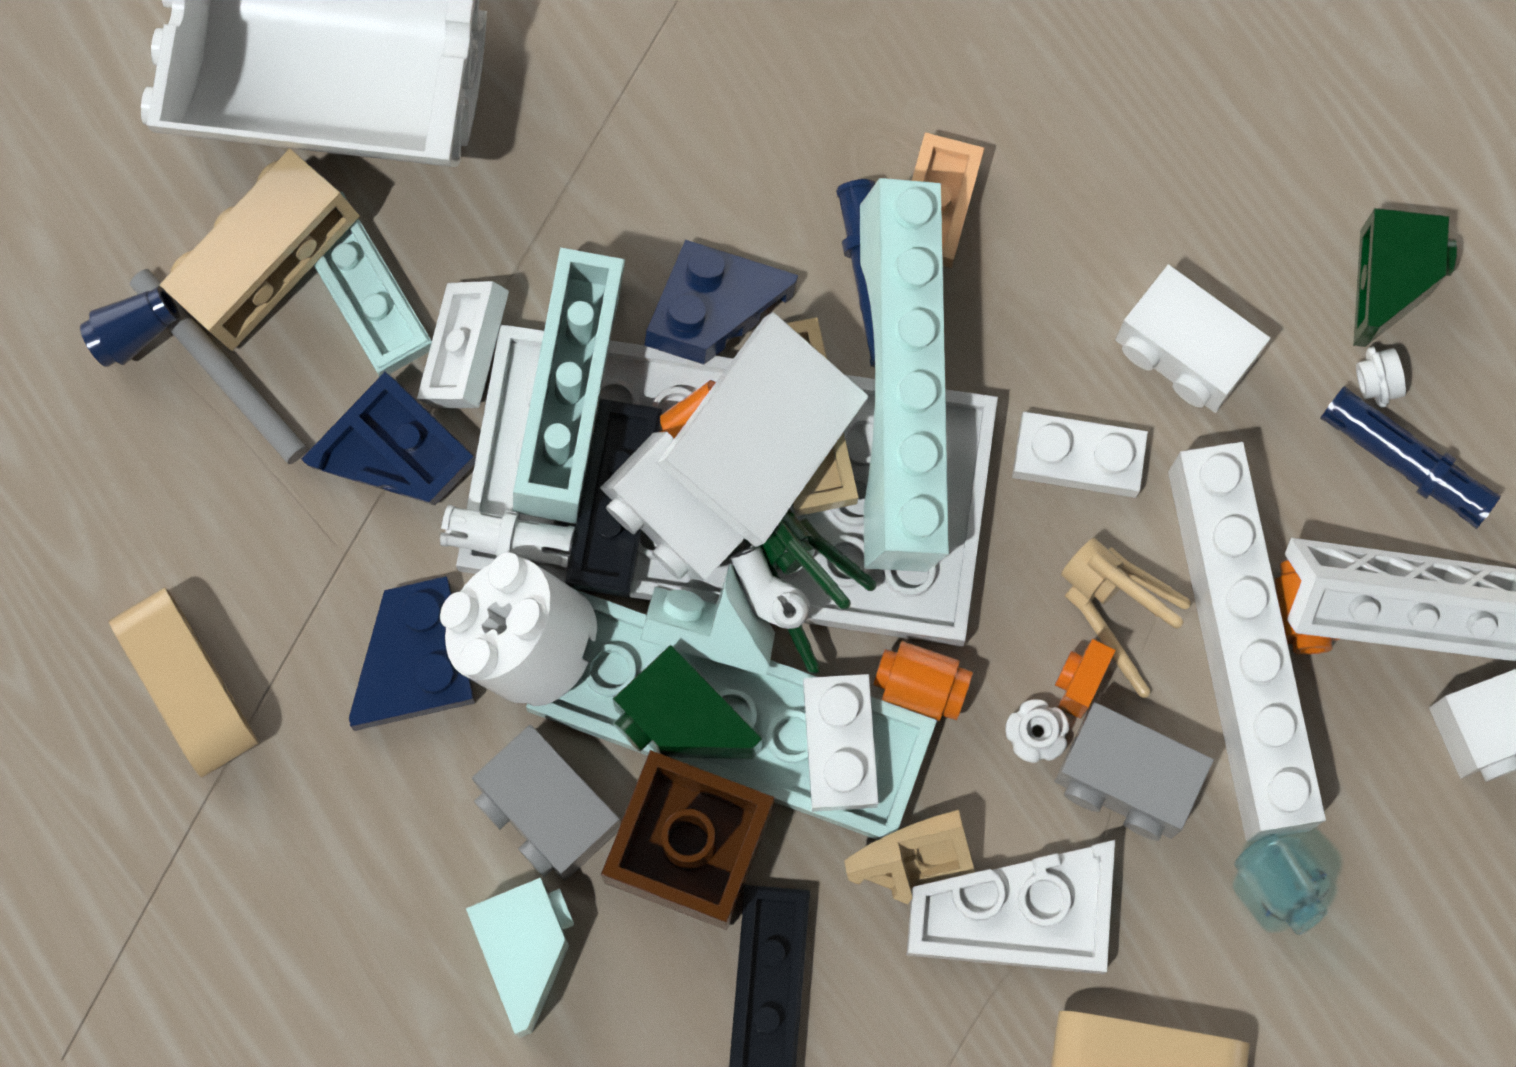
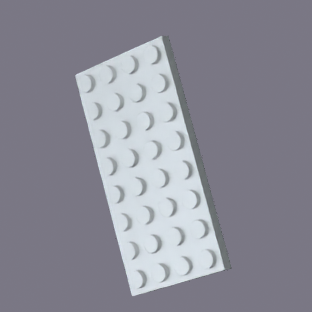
[456,324,998,646]

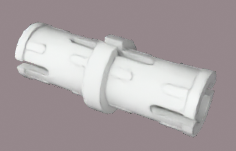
[440,505,575,568]

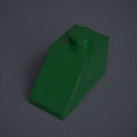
[1353,208,1457,347]
[613,645,763,759]

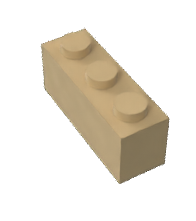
[160,148,360,351]

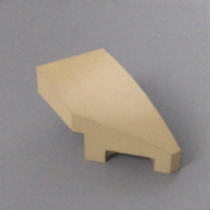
[844,810,975,905]

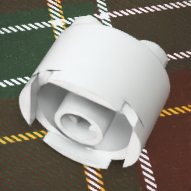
[440,552,597,706]

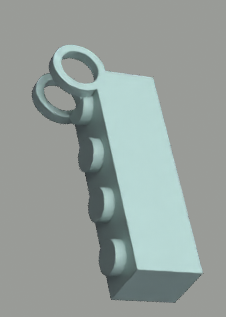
[513,247,625,524]

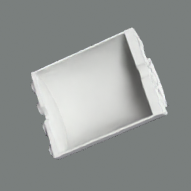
[141,0,487,167]

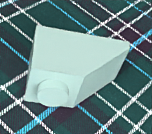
[466,878,574,1038]

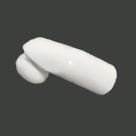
[731,546,811,629]

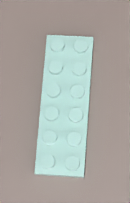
[526,589,937,840]

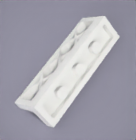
[1285,538,1516,661]

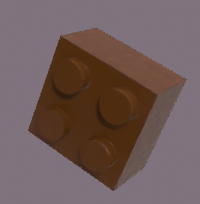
[601,750,775,931]

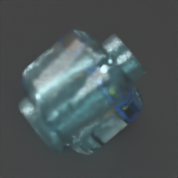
[1233,834,1332,935]

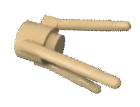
[1061,538,1191,698]

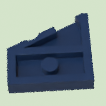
[644,239,798,365]
[301,371,476,505]
[349,576,475,731]

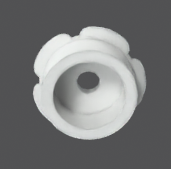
[1356,347,1406,407]
[1005,699,1069,763]

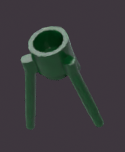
[754,508,877,674]

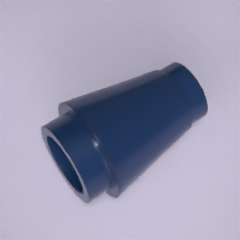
[80,286,180,367]

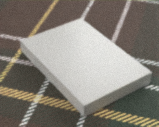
[657,312,869,547]

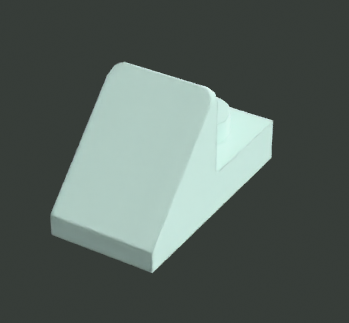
[640,564,775,676]

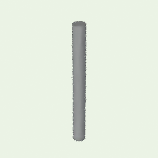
[130,269,307,464]

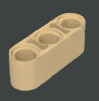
[108,587,259,778]
[1051,1011,1250,1067]

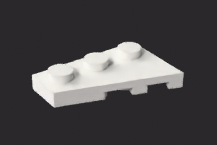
[906,840,1115,974]

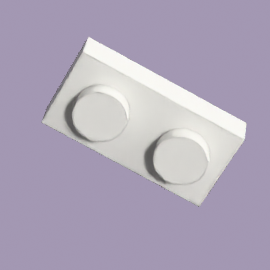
[417,281,509,408]
[1012,412,1148,498]
[803,674,879,812]

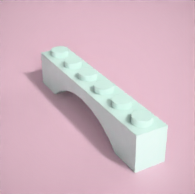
[860,178,949,572]

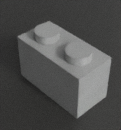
[1054,702,1214,841]
[472,724,621,881]

